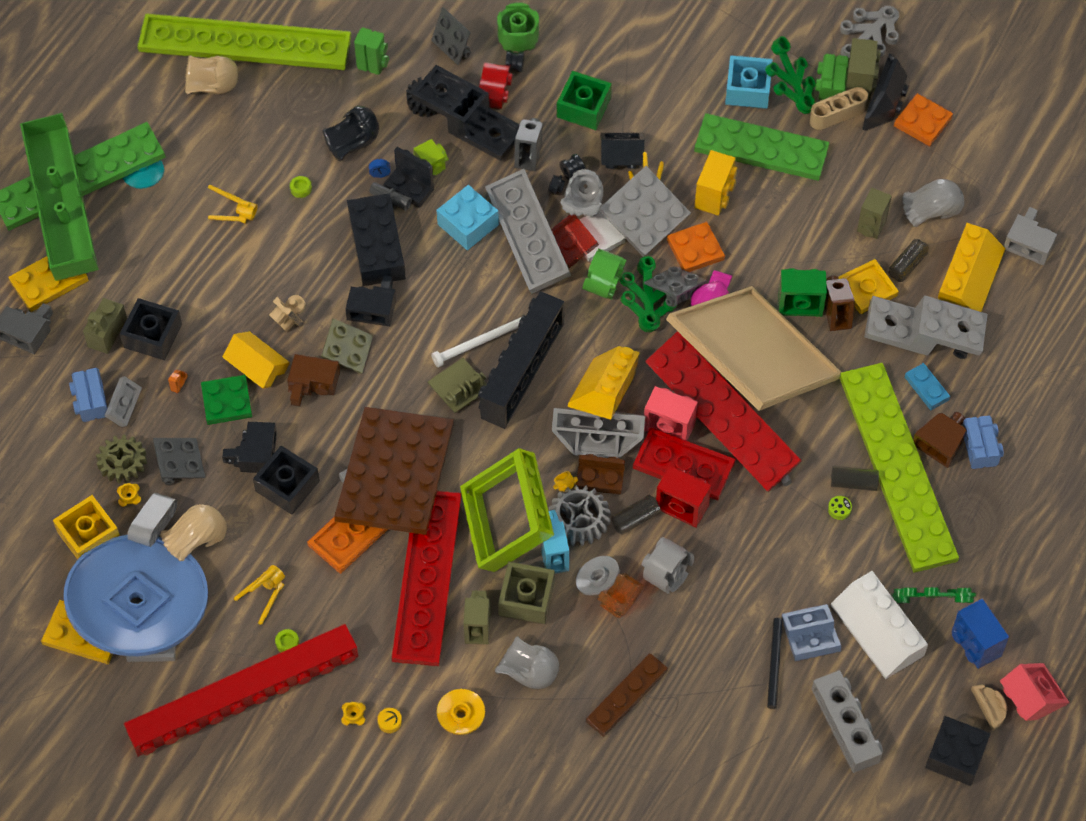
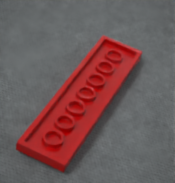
[645,331,802,492]
[391,491,462,667]

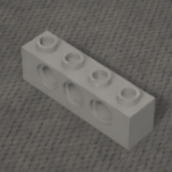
[812,670,883,773]

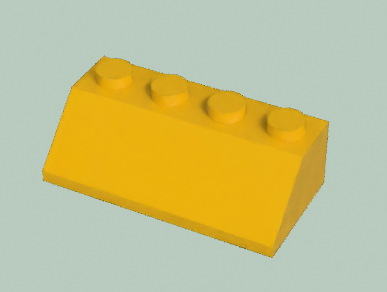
[938,223,1005,312]
[568,346,640,420]

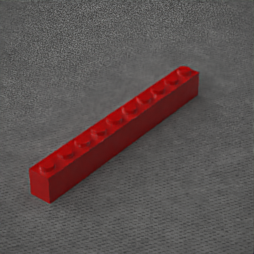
[124,624,359,756]

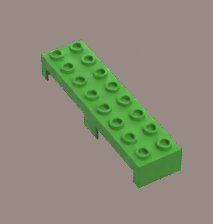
[20,113,99,281]

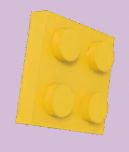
[839,259,899,314]

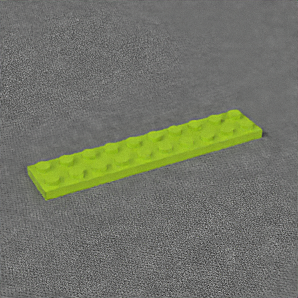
[138,14,351,70]
[840,362,959,573]

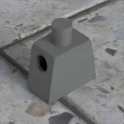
[514,118,543,171]

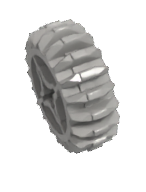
[549,485,611,546]

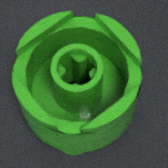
[497,3,539,51]
[582,248,627,300]

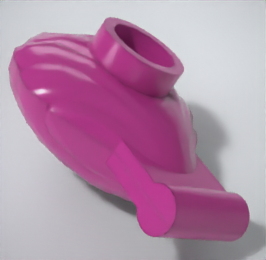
[691,270,733,306]

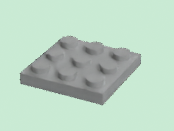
[599,166,691,257]

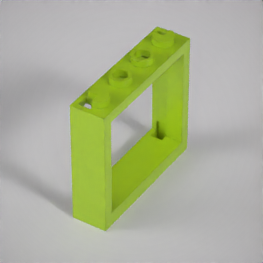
[460,448,554,572]

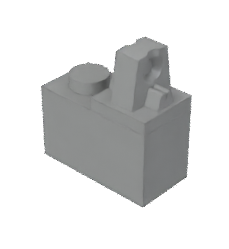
[1004,207,1057,266]

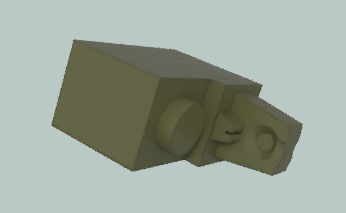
[83,298,127,354]
[463,590,490,645]

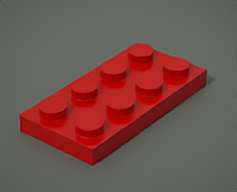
[633,427,735,501]

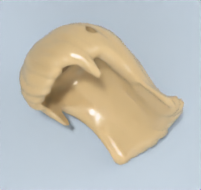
[185,55,238,94]
[160,505,227,561]

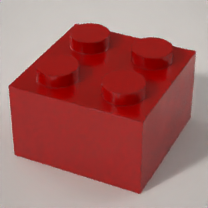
[655,466,711,528]

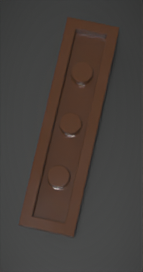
[586,653,668,737]

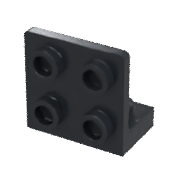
[384,147,434,208]

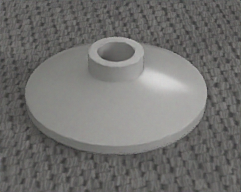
[576,556,620,596]

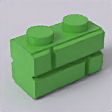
[354,27,389,75]
[815,54,849,100]

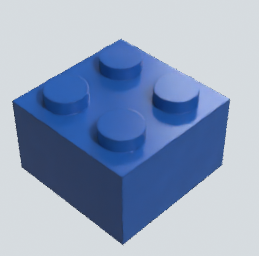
[952,599,1009,669]

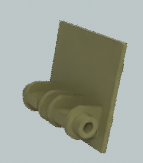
[321,318,373,374]
[427,358,487,413]

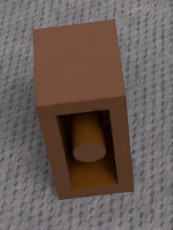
[287,354,340,407]

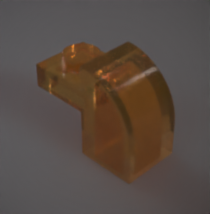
[597,573,645,619]

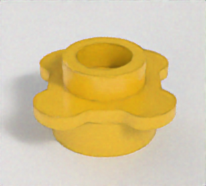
[553,471,578,492]
[117,483,141,507]
[341,702,366,726]

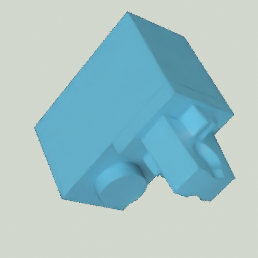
[541,510,569,573]

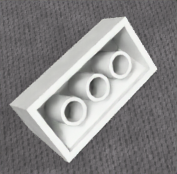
[831,571,928,679]

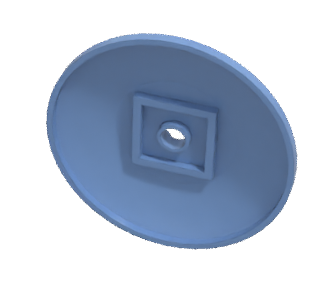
[64,535,208,656]

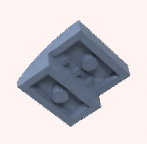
[782,604,841,661]

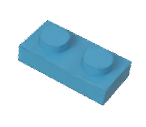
[904,363,950,411]

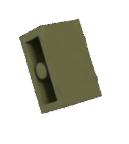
[857,188,892,239]

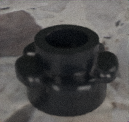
[548,175,565,195]

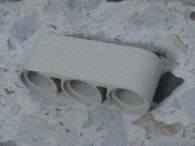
[128,492,178,547]

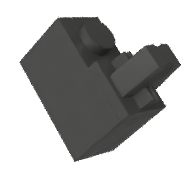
[0,303,53,355]

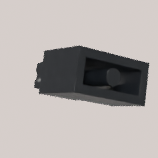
[345,275,396,327]
[222,421,277,473]

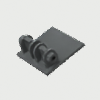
[431,7,471,65]
[644,266,707,307]
[153,438,205,485]

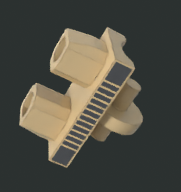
[269,295,306,332]

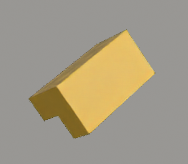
[223,331,290,389]

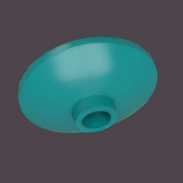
[123,160,164,189]

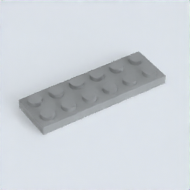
[485,169,571,294]

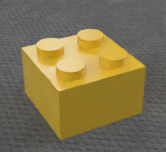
[694,150,738,216]
[53,495,120,560]

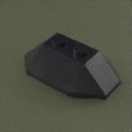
[862,53,909,131]

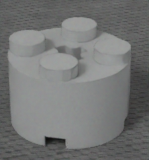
[642,537,694,594]

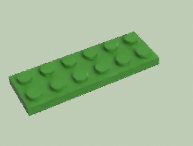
[694,113,829,181]

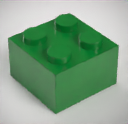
[557,71,612,130]
[778,268,827,317]

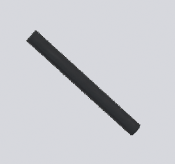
[767,618,783,709]

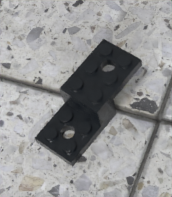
[412,65,520,161]

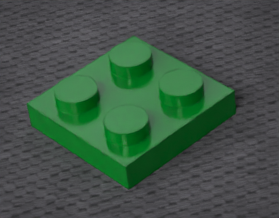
[201,375,252,425]

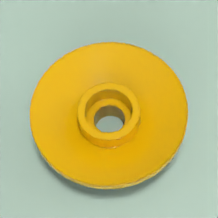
[437,689,485,735]

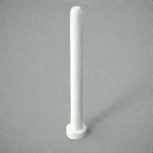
[431,317,521,367]

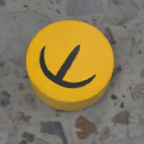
[377,708,402,733]

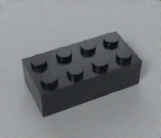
[347,193,406,287]

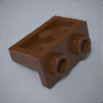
[576,454,625,495]

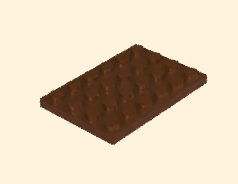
[334,407,454,535]

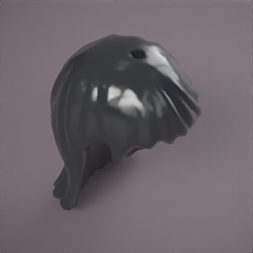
[323,106,379,161]

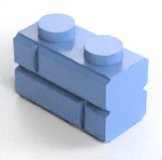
[69,368,107,422]
[962,415,1003,469]

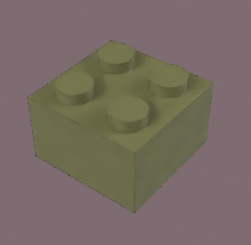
[846,38,881,100]
[498,562,555,624]

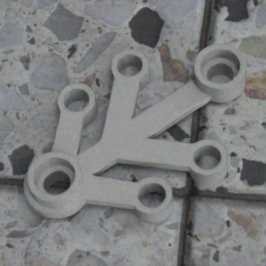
[840,6,899,58]

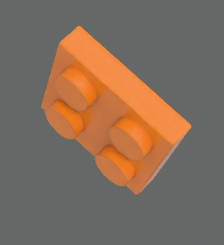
[894,93,953,147]
[667,222,725,272]

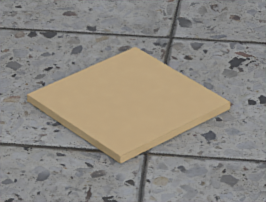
[666,286,841,411]

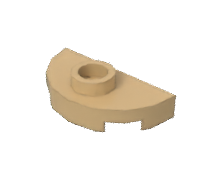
[971,685,1007,731]

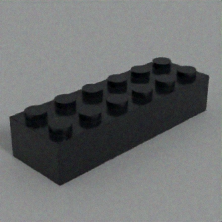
[478,291,564,429]

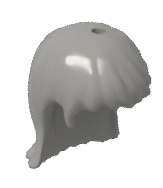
[561,169,603,217]
[902,179,965,227]
[495,636,559,689]

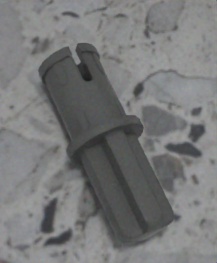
[369,183,412,211]

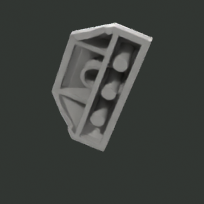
[552,408,645,458]

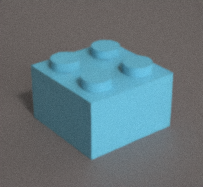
[725,55,772,108]
[437,185,499,250]

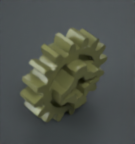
[96,435,147,483]

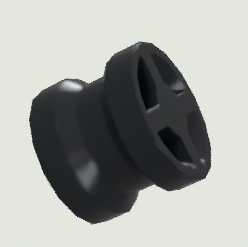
[505,50,524,72]
[560,154,586,180]

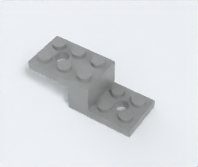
[864,295,987,356]

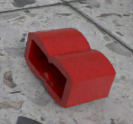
[479,63,513,109]

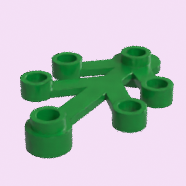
[765,36,816,115]
[620,256,677,333]
[891,587,977,603]

